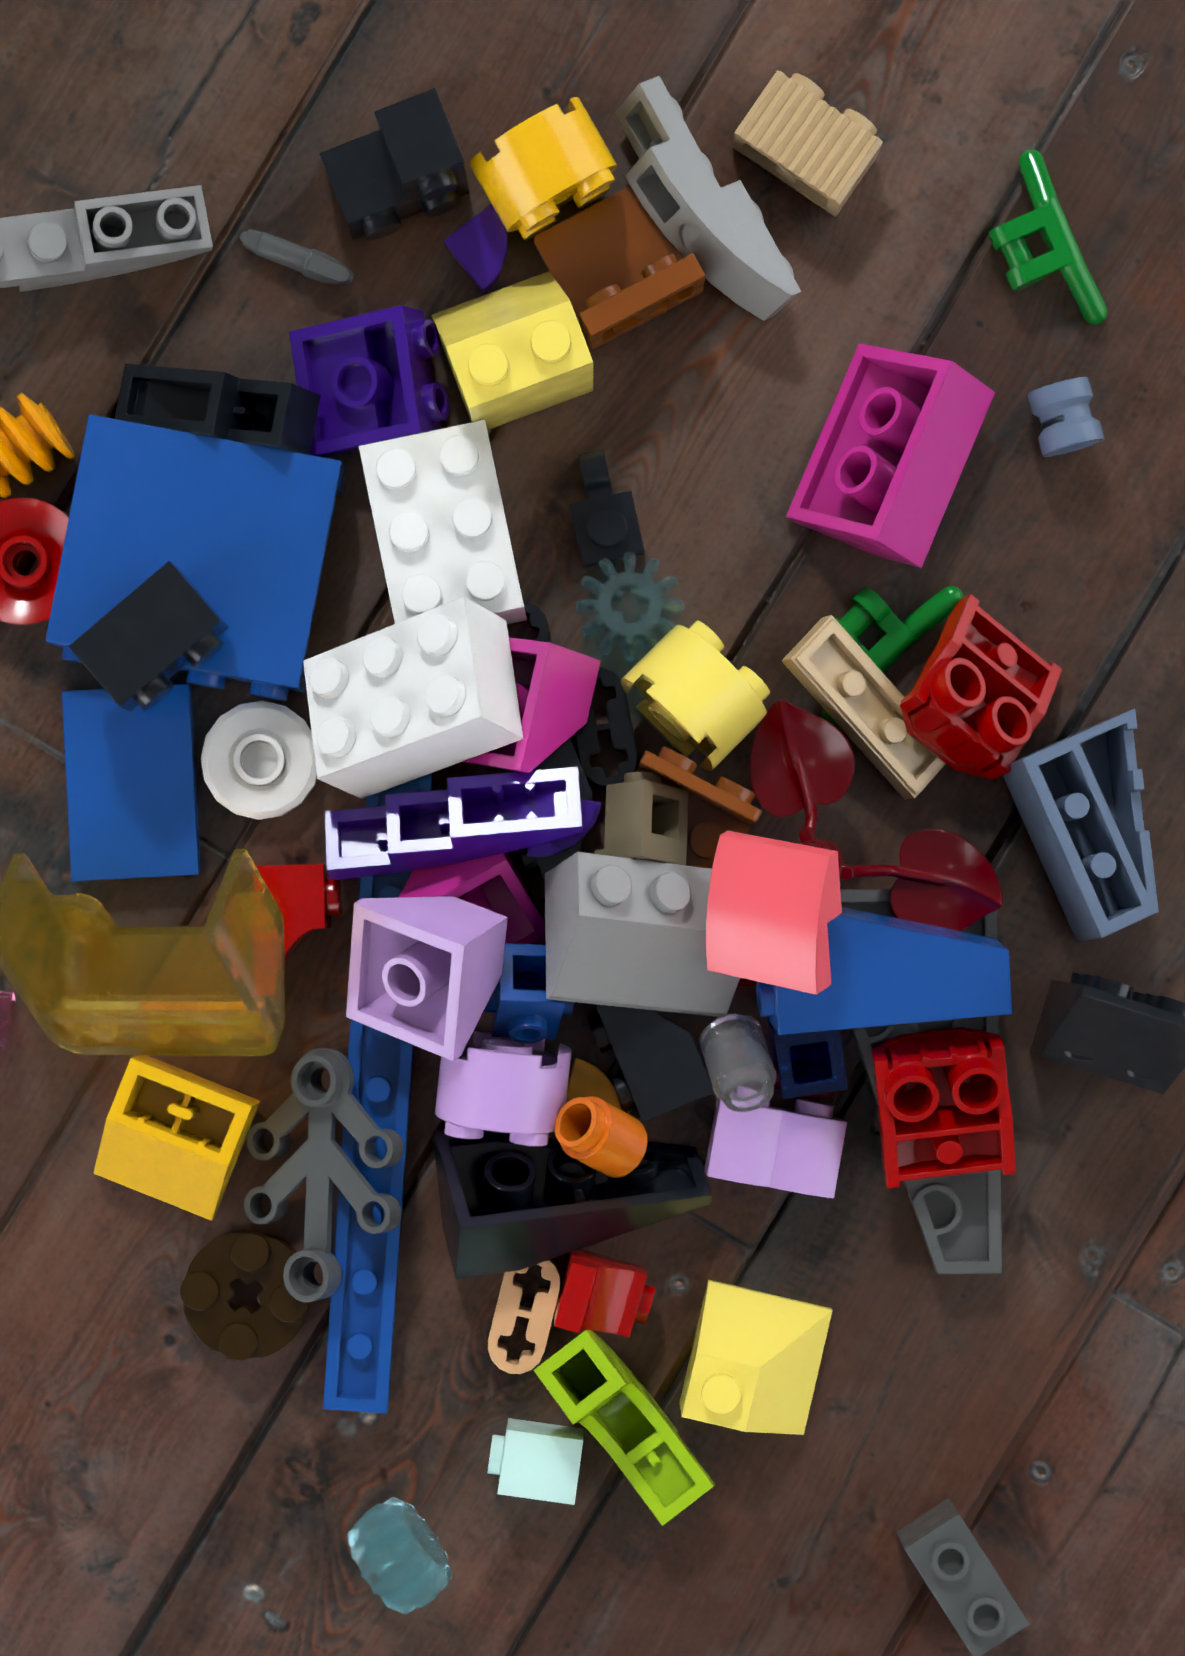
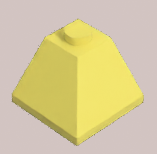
[679,1279,833,1435]

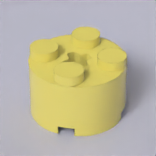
[621,620,770,771]

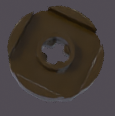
[180,1230,310,1361]

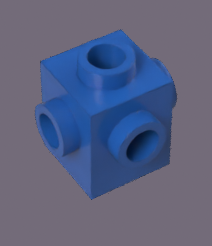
[483,943,574,1043]

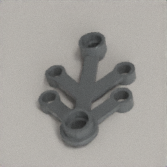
[244,1048,404,1302]

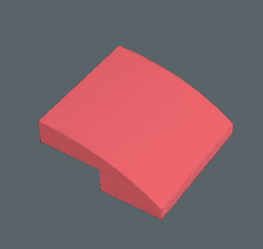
[706,831,842,995]

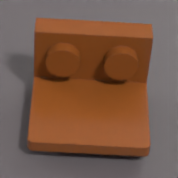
[534,186,706,351]
[636,746,763,869]

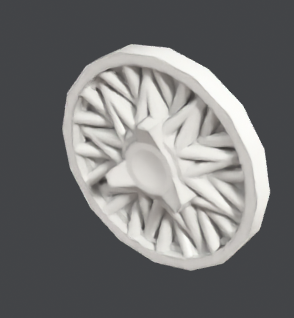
[201,701,317,820]

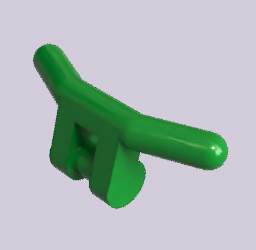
[988,149,1108,325]
[821,585,964,727]

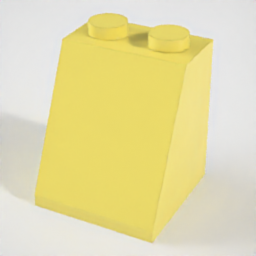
[431,271,593,430]

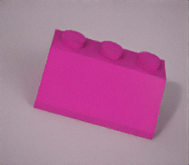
[786,343,995,568]

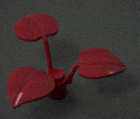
[737,700,1003,986]

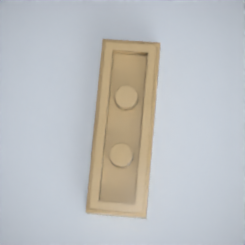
[782,615,946,800]

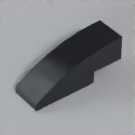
[114,364,321,455]

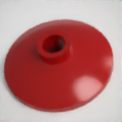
[0,497,69,625]

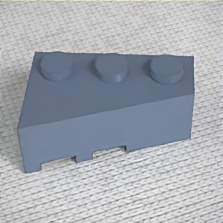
[1003,708,1159,942]

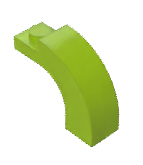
[533,1329,715,1526]

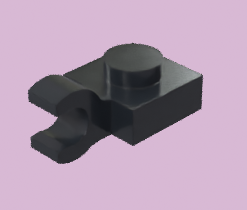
[569,449,645,568]

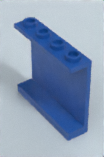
[45,414,347,701]

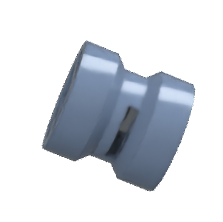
[1027,377,1105,457]

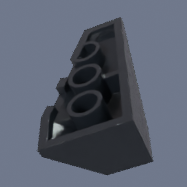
[433,1130,713,1279]

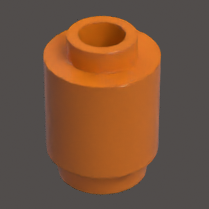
[554,1096,647,1178]

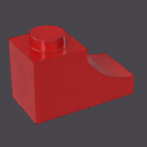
[246,864,342,995]
[554,1249,655,1338]

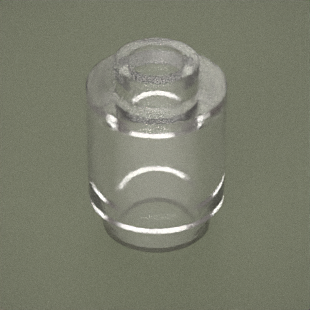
[699,1014,777,1112]

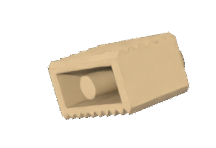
[731,70,883,217]

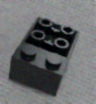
[1030,972,1185,1094]

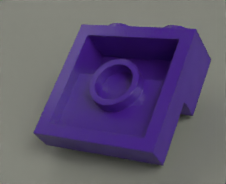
[289,305,450,458]

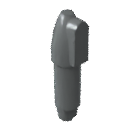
[240,228,355,286]

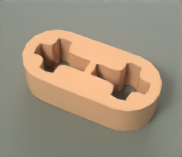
[488,1259,560,1374]

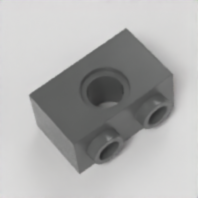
[896,1498,1030,1656]

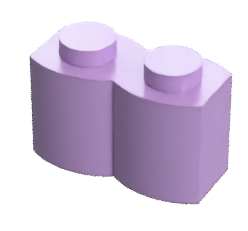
[704,1087,847,1198]

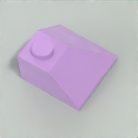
[346,896,508,1061]

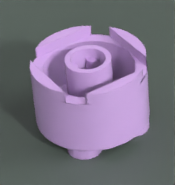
[435,1031,572,1146]

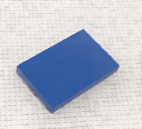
[62,684,202,882]

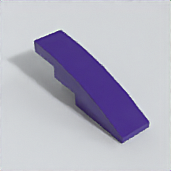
[325,767,583,880]

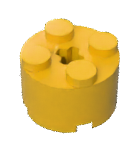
[469,97,618,240]

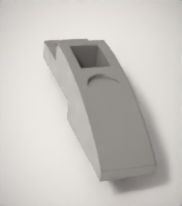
[614,76,802,321]
[0,185,213,292]

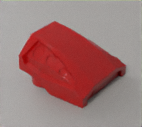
[900,593,1062,780]
[871,1027,1016,1189]

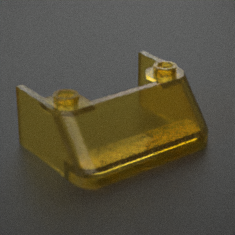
[0,849,285,1056]

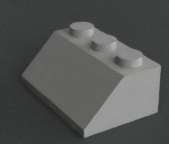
[545,852,740,1017]

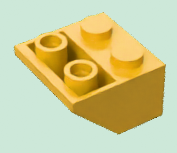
[93,1054,261,1221]

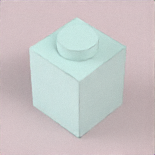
[487,1418,584,1505]

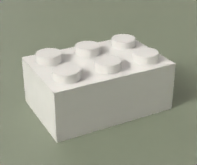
[359,420,527,624]
[303,596,524,799]

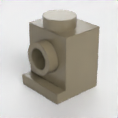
[595,772,689,865]

